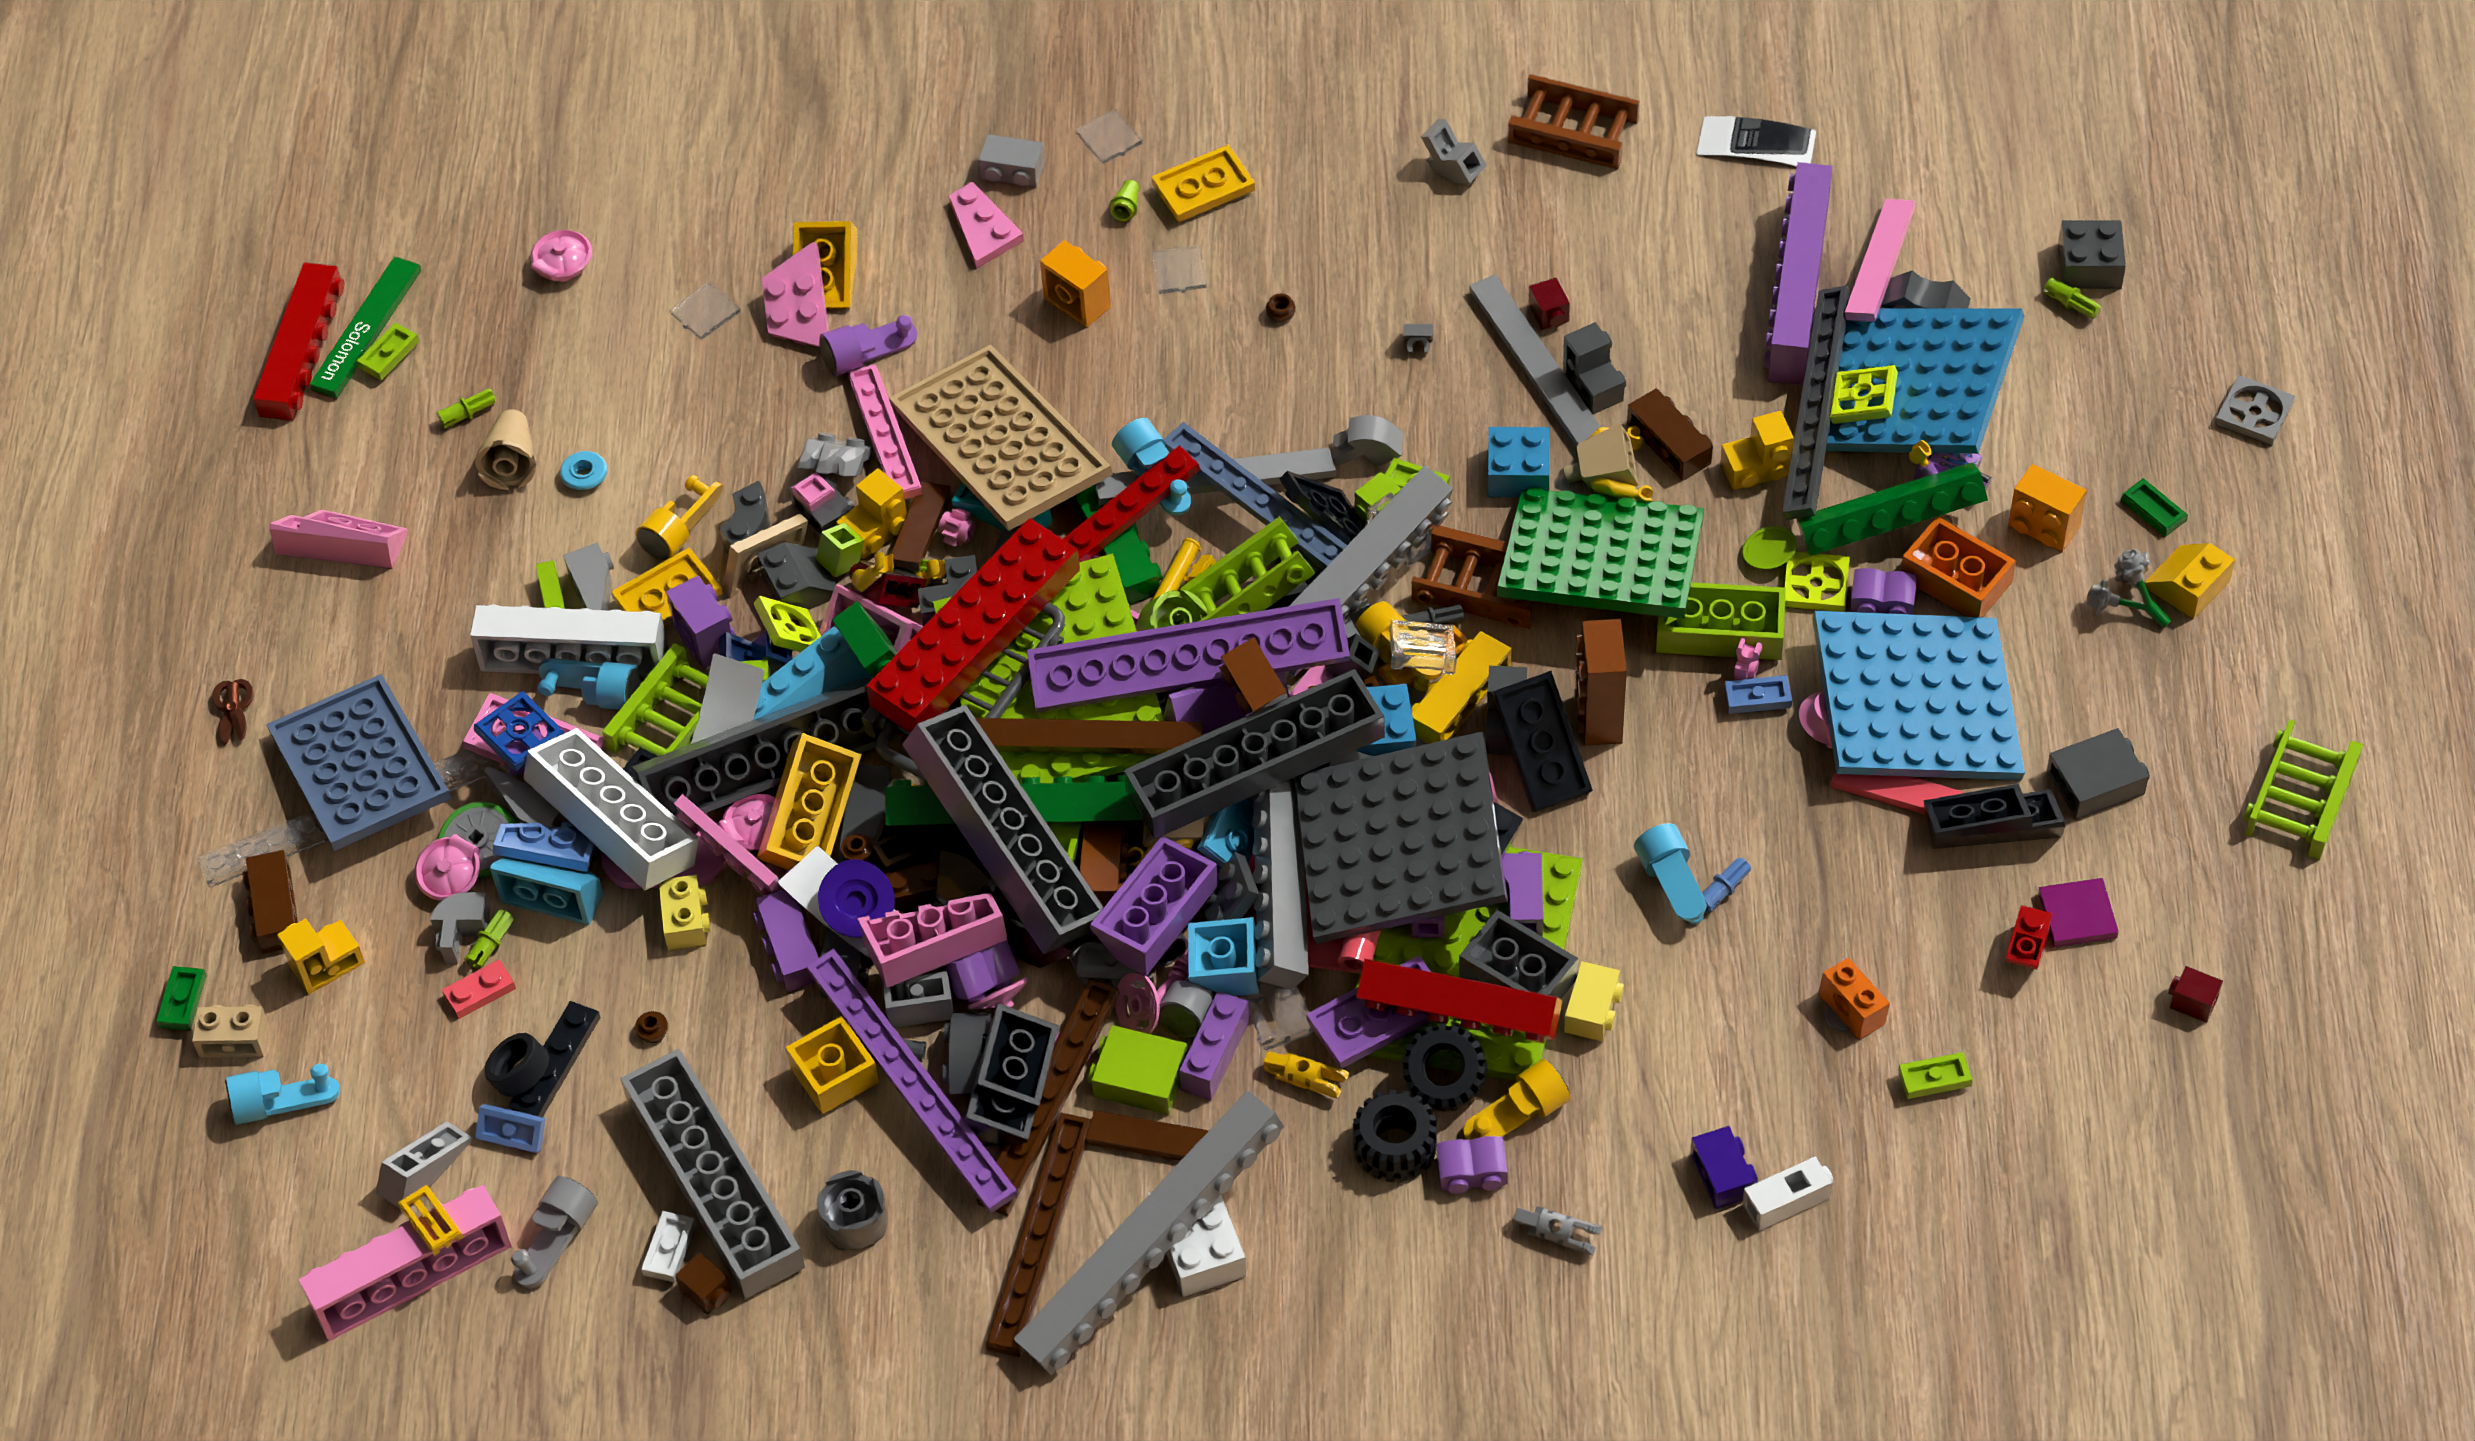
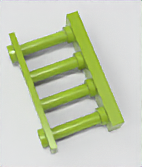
[1180,516,1316,621]
[602,643,709,756]
[2243,719,2363,860]

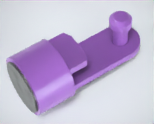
[819,315,917,376]

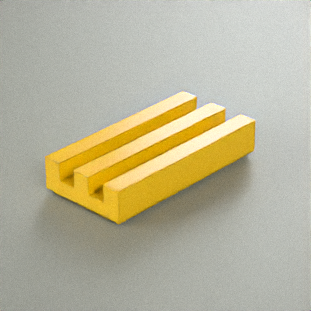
[398,1185,463,1256]

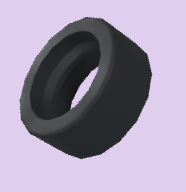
[484,1033,549,1097]

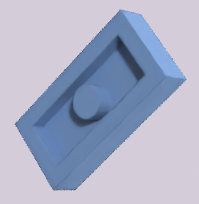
[1724,675,1792,714]
[475,1104,546,1153]

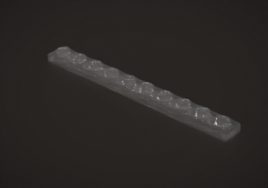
[197,749,507,888]

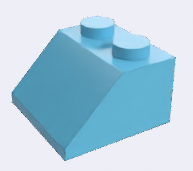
[1188,917,1259,996]

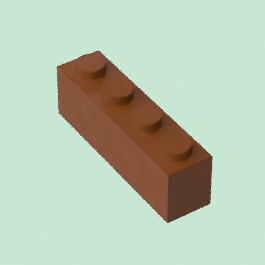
[1080,821,1131,907]

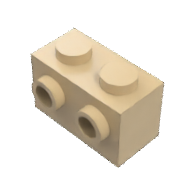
[192,1004,269,1058]

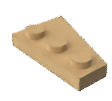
[723,514,808,598]

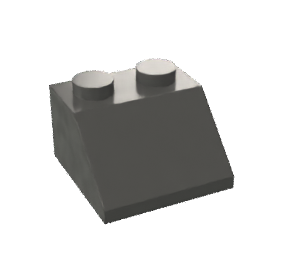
[757,542,836,610]

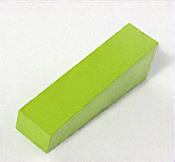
[535,560,565,609]

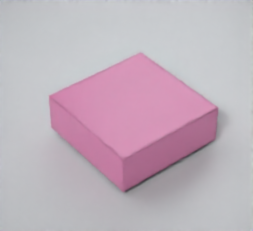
[792,472,835,512]

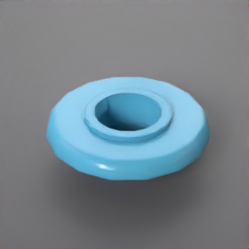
[560,451,607,490]

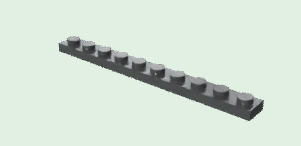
[1782,285,1851,520]

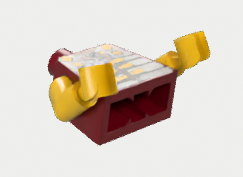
[849,552,946,608]

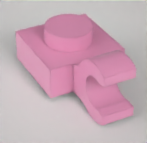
[1734,638,1762,680]

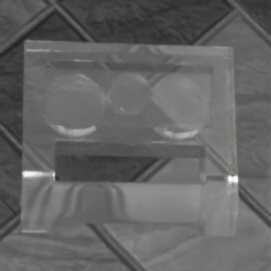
[1389,620,1457,675]
[1237,983,1315,1050]

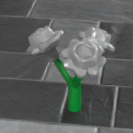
[2087,549,2171,628]

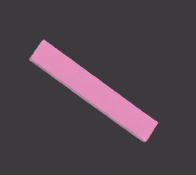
[1845,199,1915,322]
[847,364,923,499]

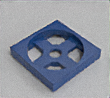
[474,691,564,772]

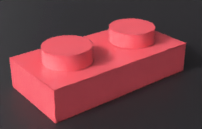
[442,959,516,1019]

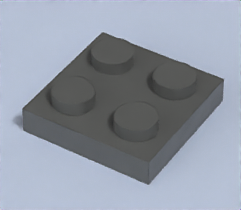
[1202,852,1259,921]

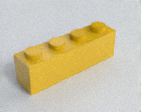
[1411,631,1512,744]

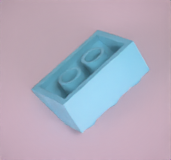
[490,857,604,925]

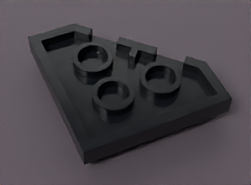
[1279,471,1366,545]

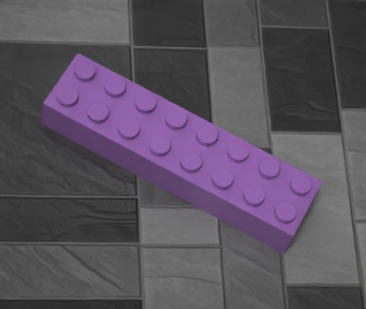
[1763,162,1833,386]

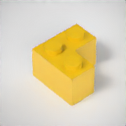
[1720,410,1794,490]
[836,468,907,560]
[277,918,365,995]

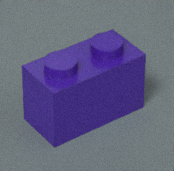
[1690,1126,1758,1210]

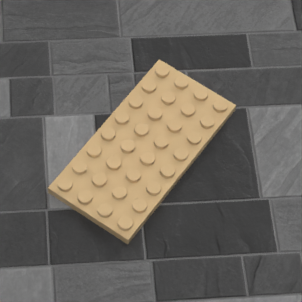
[889,344,1113,531]

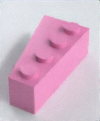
[858,893,1008,988]

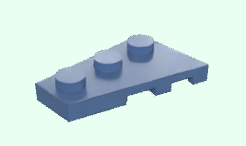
[493,822,596,872]

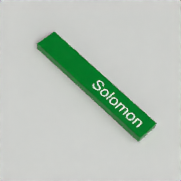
[309,256,421,399]

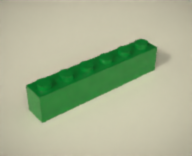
[1796,462,1988,556]
[1069,486,1163,605]

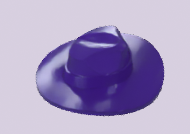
[818,859,895,938]

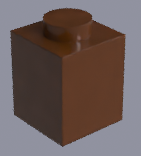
[675,1253,732,1315]

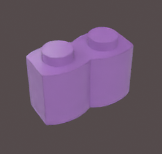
[1850,568,1917,615]
[944,940,1020,1002]
[1436,1136,1508,1194]

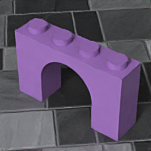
[1412,851,1543,938]

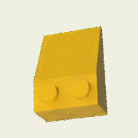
[793,221,858,309]

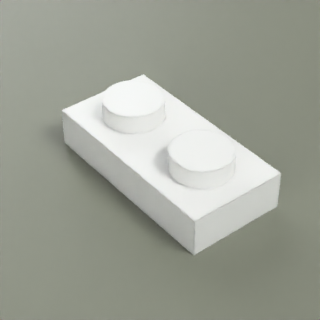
[641,1211,696,1283]

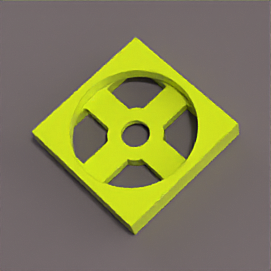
[1830,365,1898,424]
[1785,551,1850,612]
[753,596,821,652]

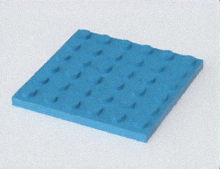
[1826,308,2024,454]
[1812,611,2025,780]

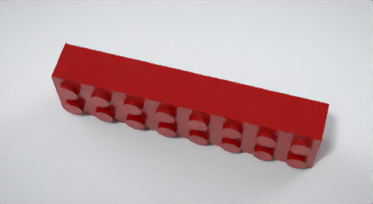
[866,518,1080,733]

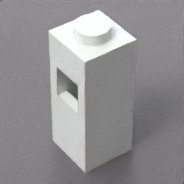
[1743,1156,1834,1231]

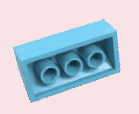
[753,626,873,720]

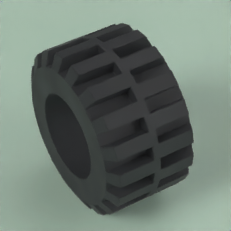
[1402,1023,1488,1111]
[1353,1089,1437,1182]

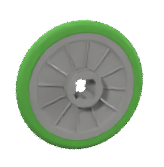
[438,802,516,879]

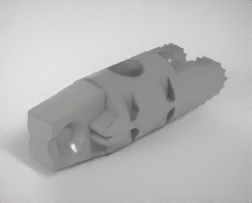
[1514,1206,1603,1255]

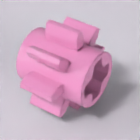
[938,508,976,547]

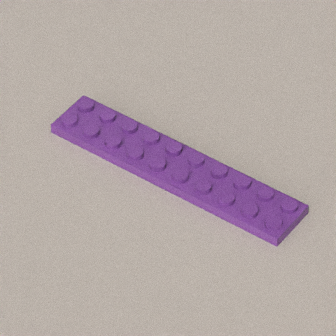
[1027,598,1350,713]

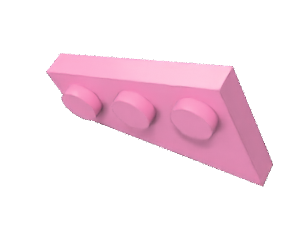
[949,182,1024,269]

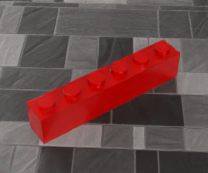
[253,262,344,421]
[1356,959,1562,1044]

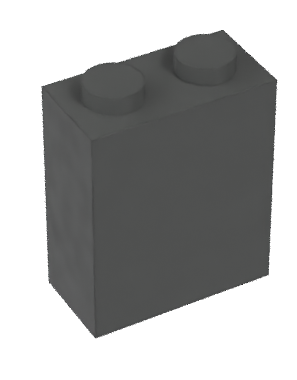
[2046,728,2150,820]

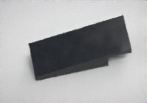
[1923,784,2065,849]
[964,1003,1059,1147]

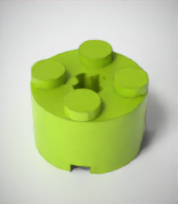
[1136,590,1208,631]

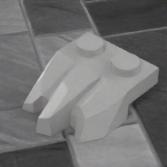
[798,433,873,476]

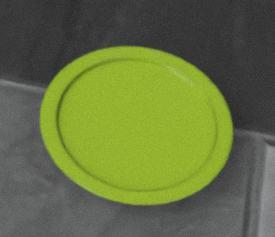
[1743,526,1797,570]

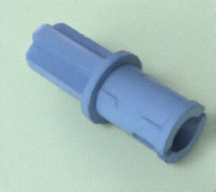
[1702,858,1751,913]

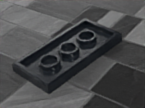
[1491,671,1593,812]

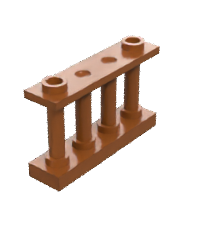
[1508,74,1640,170]
[1411,525,1532,629]

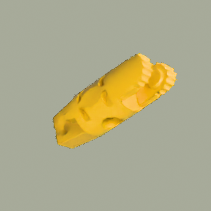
[1263,1051,1349,1098]

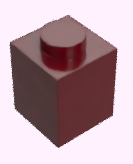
[1528,277,1570,330]
[2168,966,2223,1023]

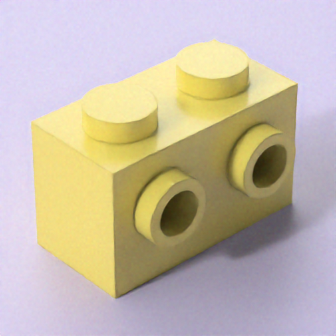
[659,874,711,951]
[1564,961,1624,1042]

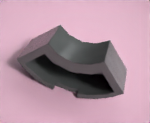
[1881,270,1971,308]
[719,481,770,556]
[943,1012,992,1094]

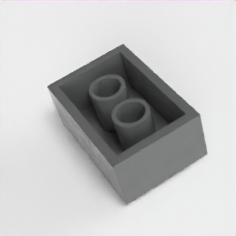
[1459,910,1578,1000]

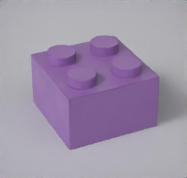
[666,575,736,670]

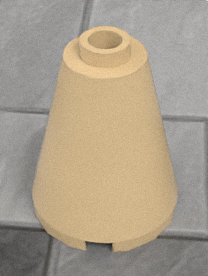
[475,409,536,490]

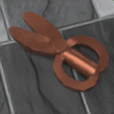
[212,679,254,745]

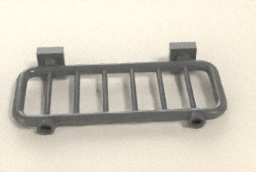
[862,578,1065,780]

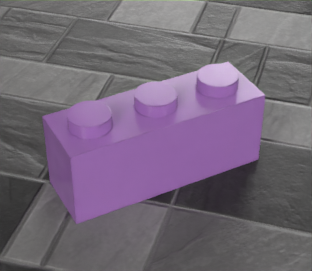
[753,889,818,992]
[1179,991,1249,1101]

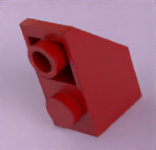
[2005,905,2053,970]

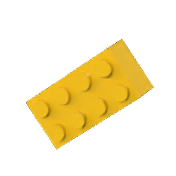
[757,733,861,870]

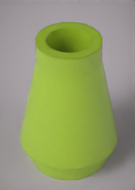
[1109,180,1140,221]

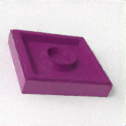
[2038,878,2119,947]

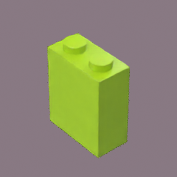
[1088,1025,1188,1115]

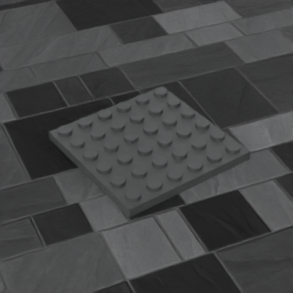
[1295,732,1508,944]

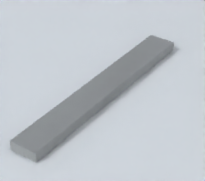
[1469,275,1601,448]
[1093,448,1336,506]

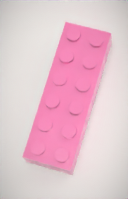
[299,1185,512,1341]

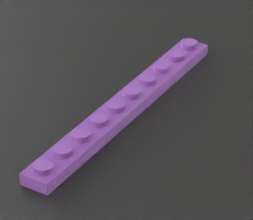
[806,949,1018,1214]

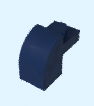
[719,631,792,675]

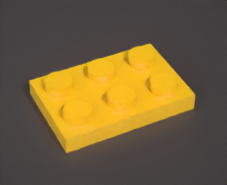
[1151,144,1256,223]
[611,547,723,627]

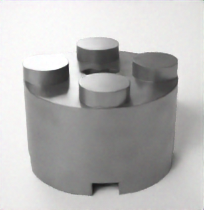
[817,1170,888,1250]

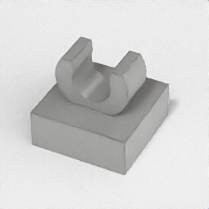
[1403,324,1433,353]

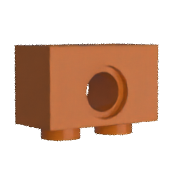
[1818,957,1890,1040]

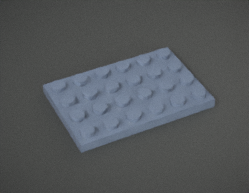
[266,674,452,851]

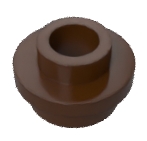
[1266,293,1296,322]
[841,834,873,862]
[635,1011,668,1043]

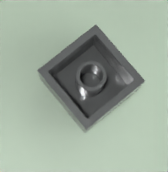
[2058,220,2126,289]

